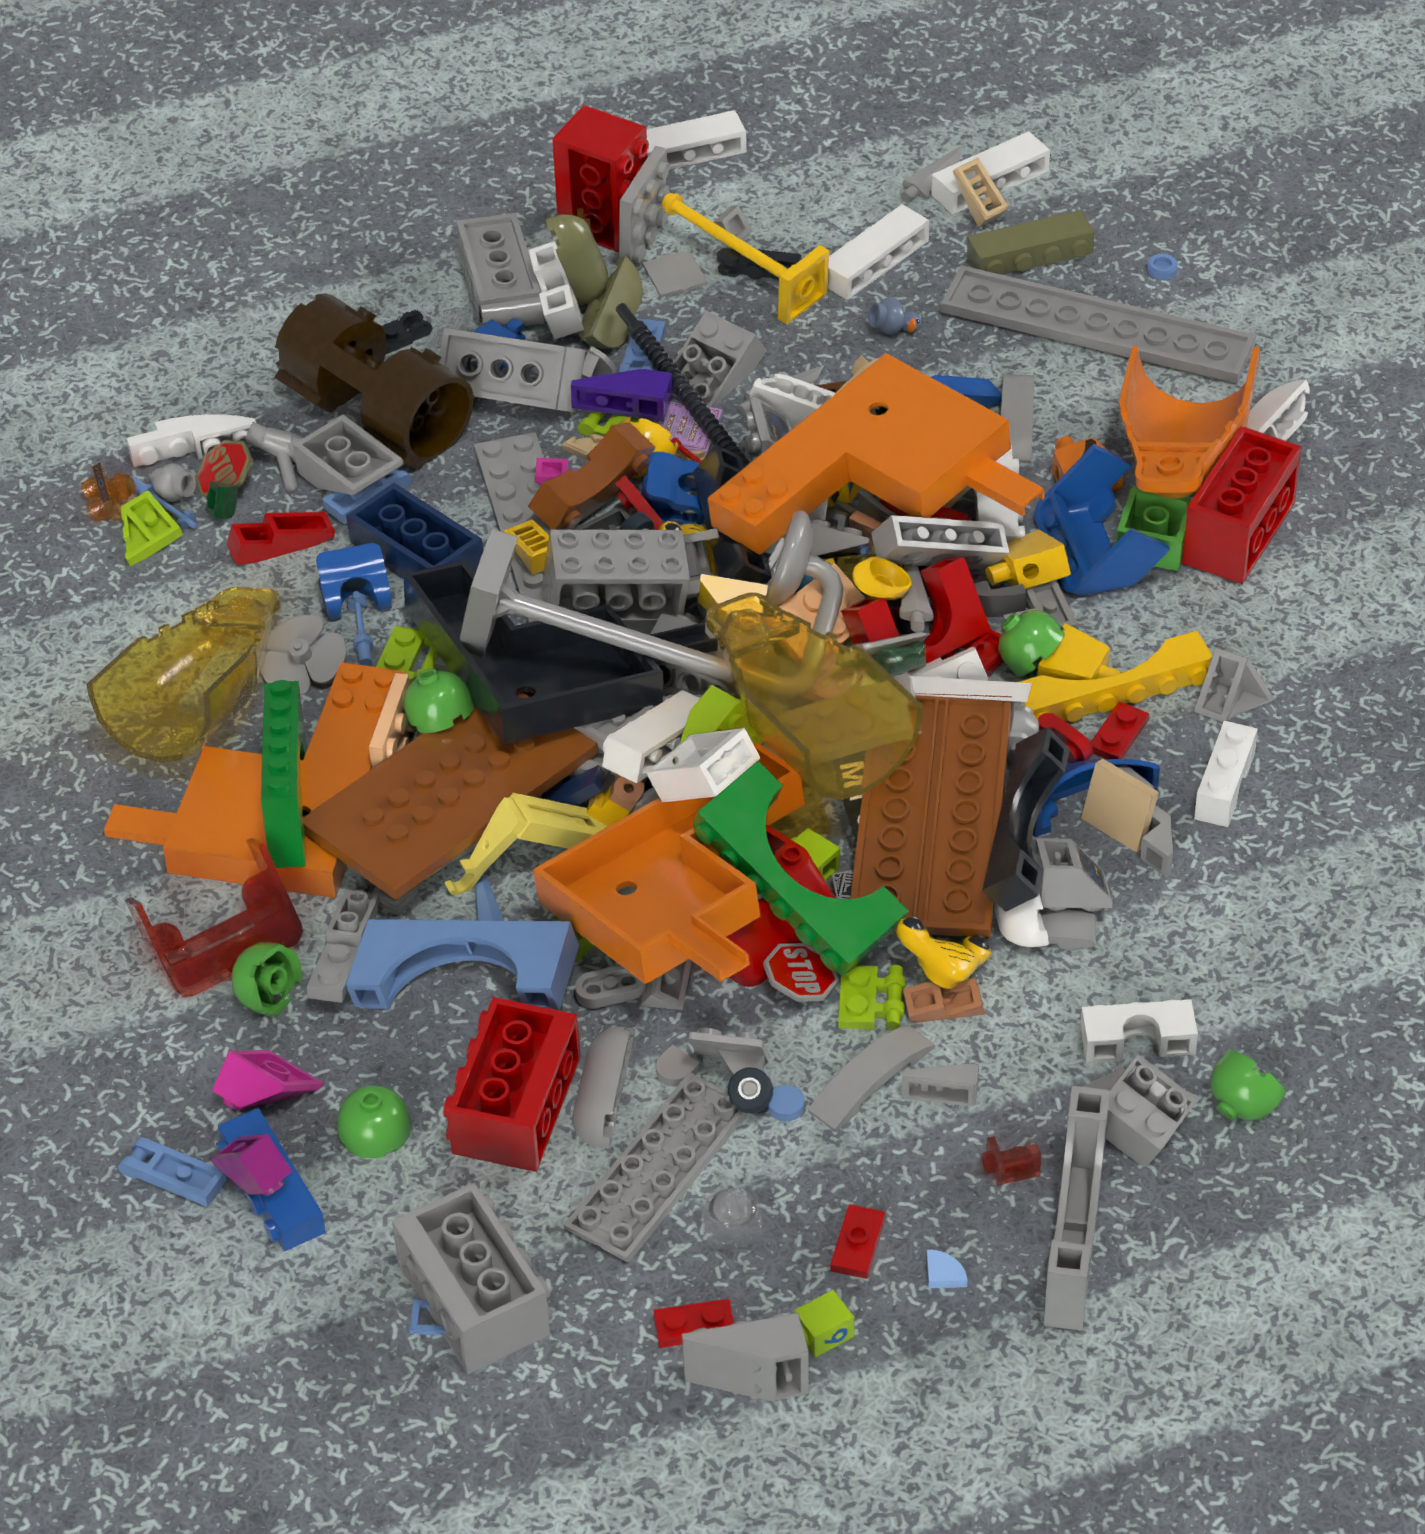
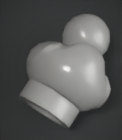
[150,463,196,503]

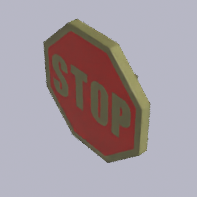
[195,440,253,497]

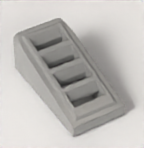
[902,1064,979,1107]

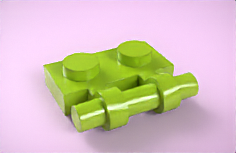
[838,965,906,1030]

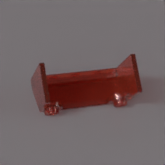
[125,837,303,996]

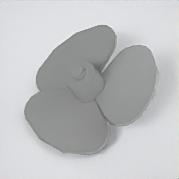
[258,615,347,696]

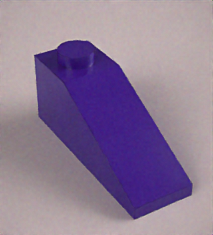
[571,369,673,422]

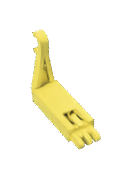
[444,793,608,896]

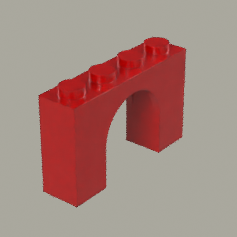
[841,557,991,675]

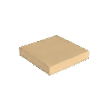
[1081,759,1159,852]

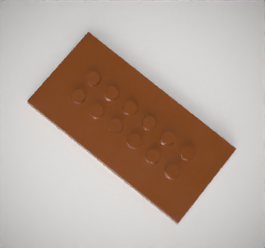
[303,692,598,900]
[850,693,1012,937]

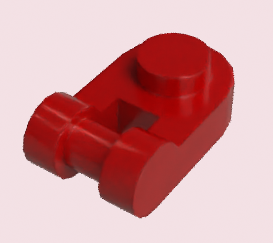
[1038,712,1093,763]

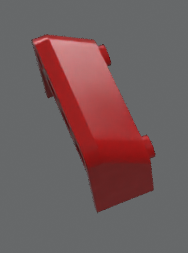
[727,824,836,987]

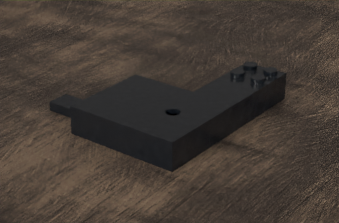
[404,560,718,744]

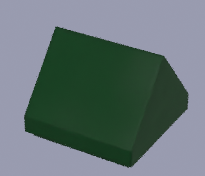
[205,481,238,519]

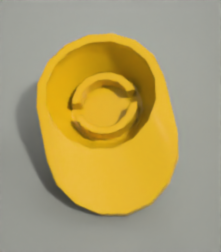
[852,557,912,600]

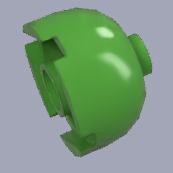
[998,610,1065,677]
[404,669,474,733]
[231,943,302,1016]
[1210,1049,1286,1120]
[337,1085,412,1158]

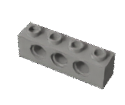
[871,515,1009,570]

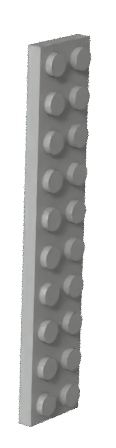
[941,265,1256,383]

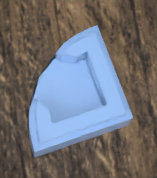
[927,1250,967,1288]

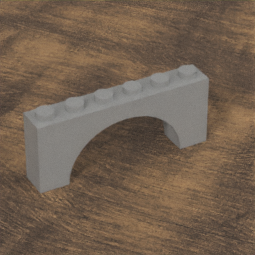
[1044,1086,1110,1331]

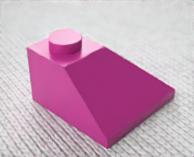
[212,1050,324,1110]

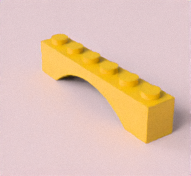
[1015,631,1213,722]

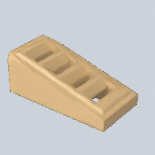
[952,157,1009,227]

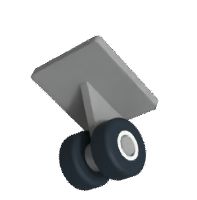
[688,1028,774,1114]

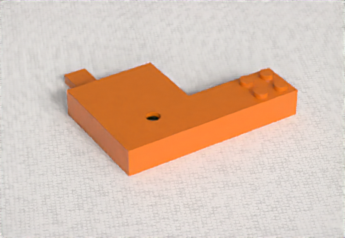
[707,353,1045,555]
[104,662,406,898]
[533,742,805,985]

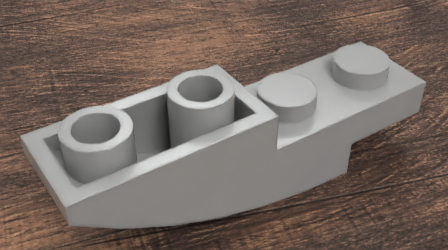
[307,890,379,1003]

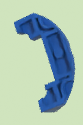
[1033,759,1160,838]

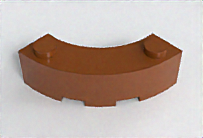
[528,422,656,530]

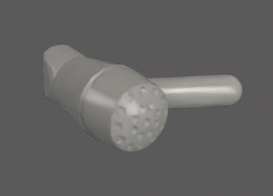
[245,422,303,493]

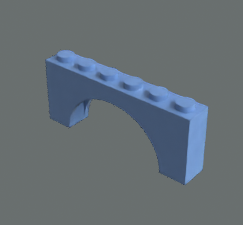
[345,919,579,1010]

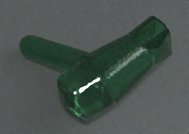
[838,641,926,681]

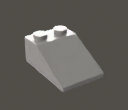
[293,414,403,495]

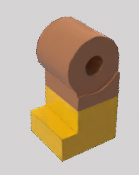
[586,774,646,826]

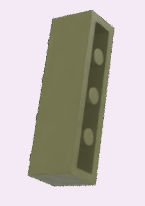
[967,210,1094,275]

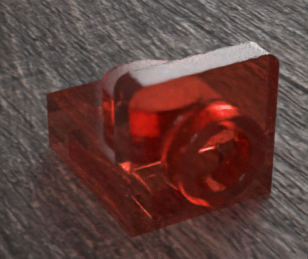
[981,1136,1041,1186]

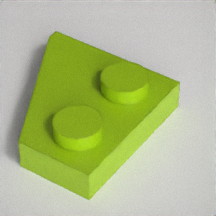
[121,490,183,566]

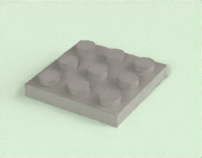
[619,146,670,265]

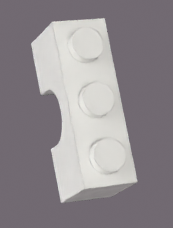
[529,241,584,339]
[1194,721,1258,827]
[1080,999,1198,1062]

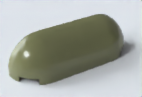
[545,215,608,306]
[578,256,643,350]

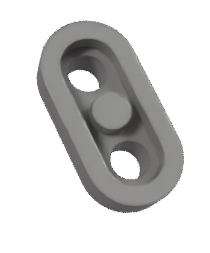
[575,965,646,1009]

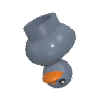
[868,297,922,335]

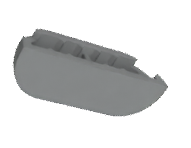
[572,1026,635,1149]

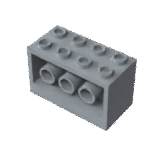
[542,530,690,633]
[392,1183,553,1375]

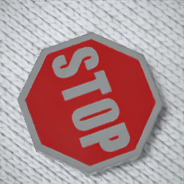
[763,943,839,1002]

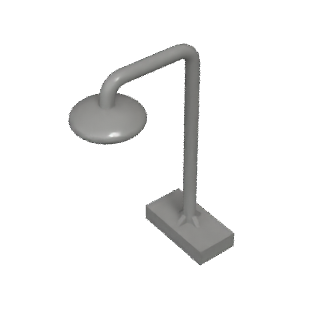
[460,510,843,699]

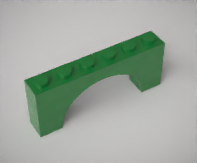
[261,680,307,869]
[692,761,909,977]

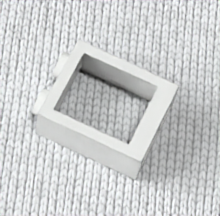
[646,728,760,802]

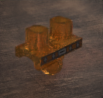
[81,463,136,523]

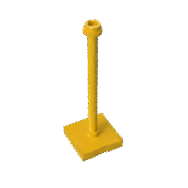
[661,193,829,325]

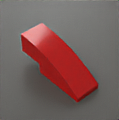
[226,511,335,565]

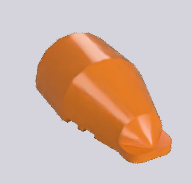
[1119,346,1260,499]

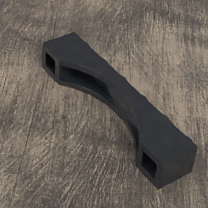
[693,445,772,585]
[982,727,1070,912]

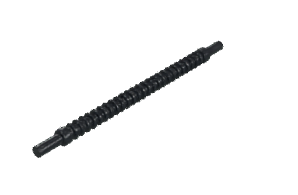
[616,303,750,468]

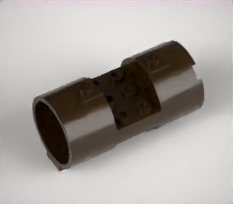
[274,293,474,470]

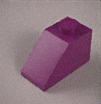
[210,1134,292,1196]

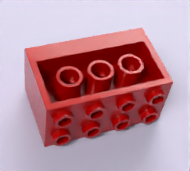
[552,105,649,253]
[1182,426,1302,585]
[443,997,581,1172]

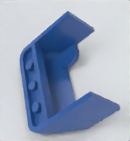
[1034,444,1170,596]

